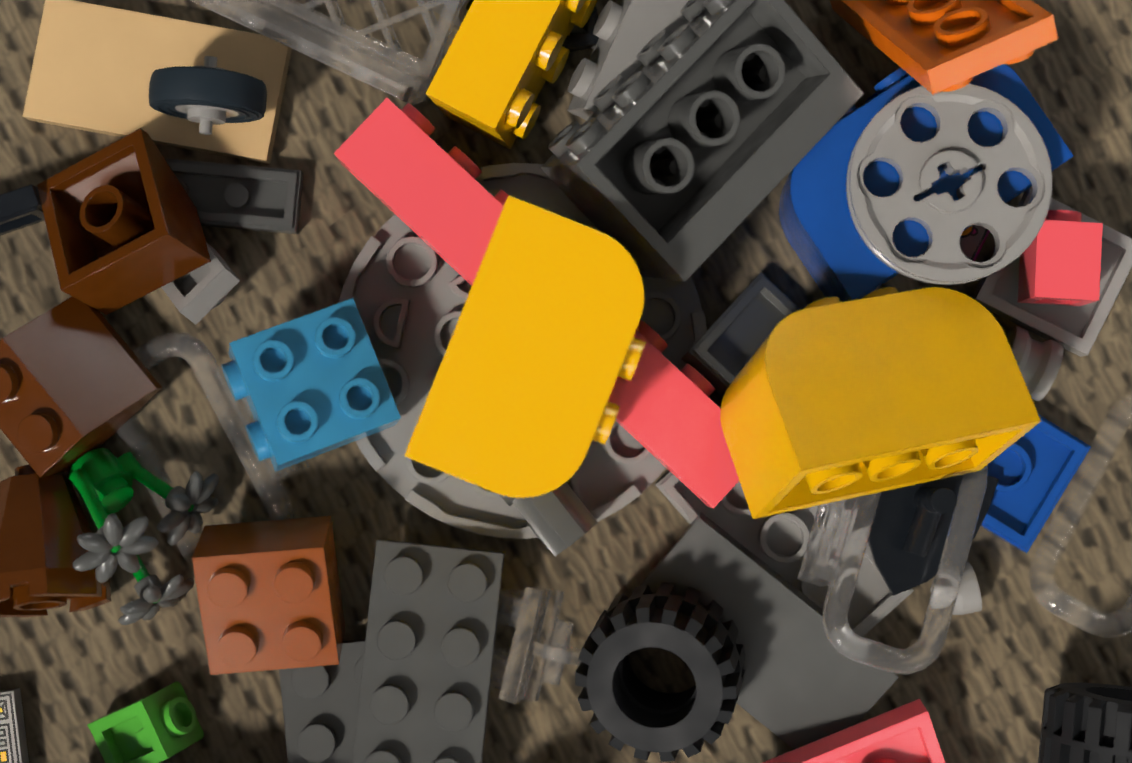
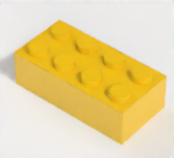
[426,0,597,149]

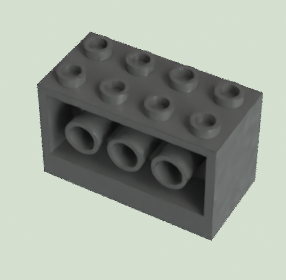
[540,0,864,282]

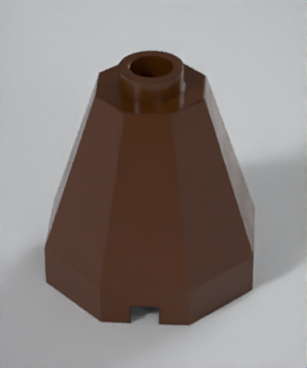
[0,465,111,617]

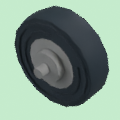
[148,56,267,135]

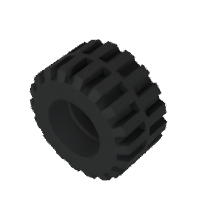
[575,582,745,762]
[1038,683,1132,763]

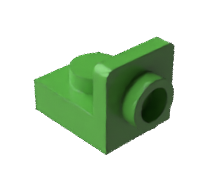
[87,682,204,763]

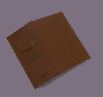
[37,128,211,315]
[0,297,162,478]

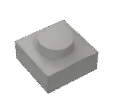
[161,242,240,325]

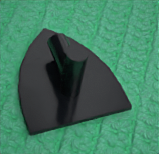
[864,471,999,596]

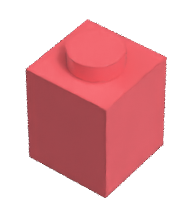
[1017,210,1103,306]

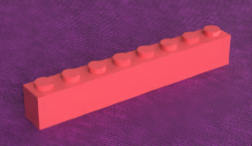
[334,98,739,509]

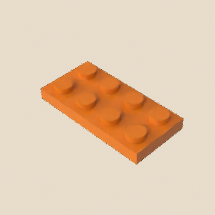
[830,0,1058,95]

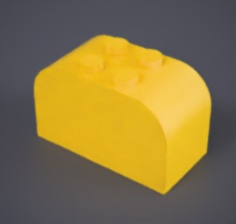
[404,195,646,498]
[720,287,1041,519]

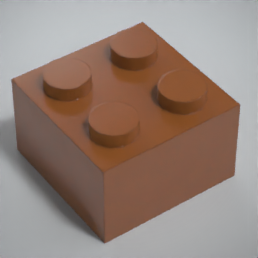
[192,516,345,675]

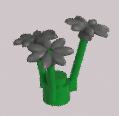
[68,448,219,625]

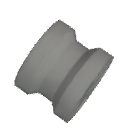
[1006,326,1064,401]

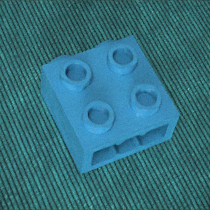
[221,298,401,472]

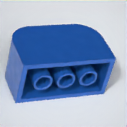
[779,64,1074,302]

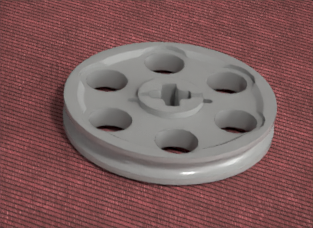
[846,84,1052,285]

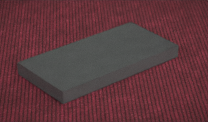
[629,512,899,749]

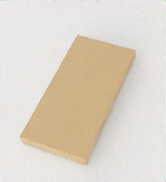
[23,0,293,164]

